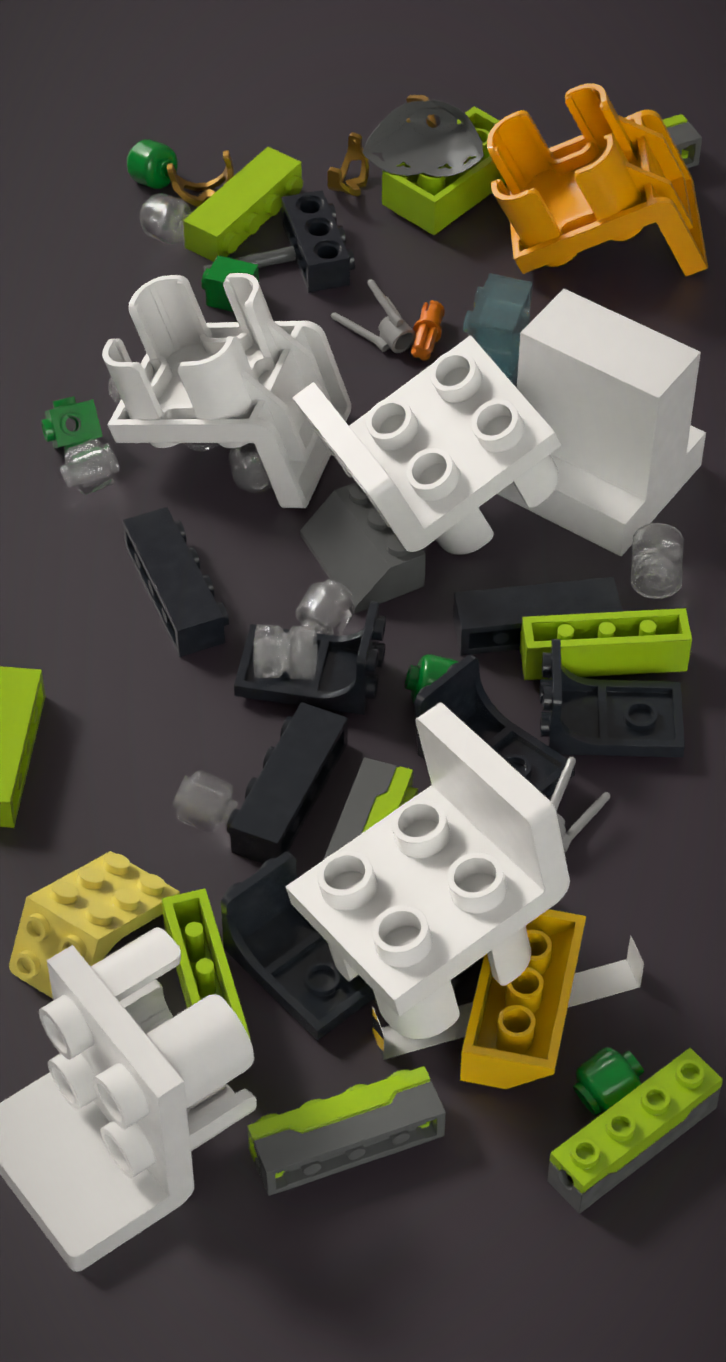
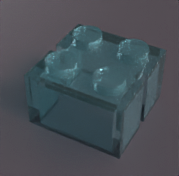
[463,273,533,381]

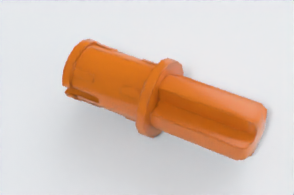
[411,300,445,361]

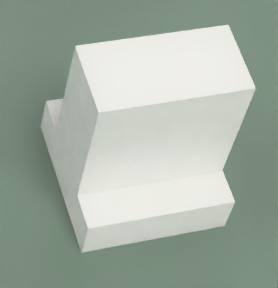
[497,289,706,556]

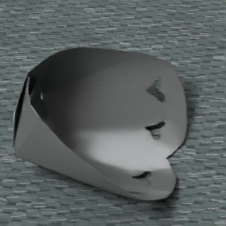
[362,99,483,177]

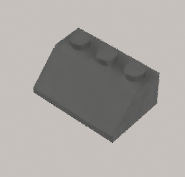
[300,482,426,614]

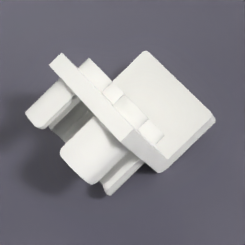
[102,273,351,508]
[292,335,562,555]
[286,703,570,1039]
[0,927,257,1271]

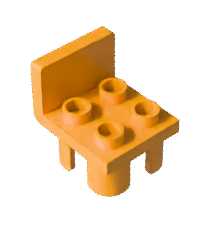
[487,83,708,277]

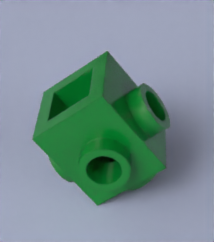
[41,396,103,454]

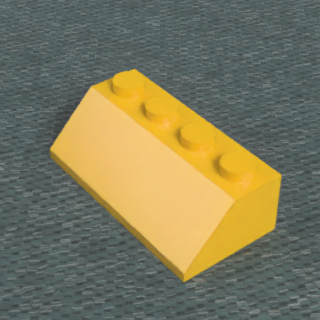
[460,909,586,1089]

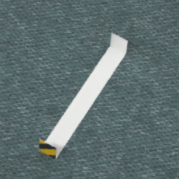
[372,935,644,1060]

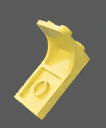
[9,851,180,999]

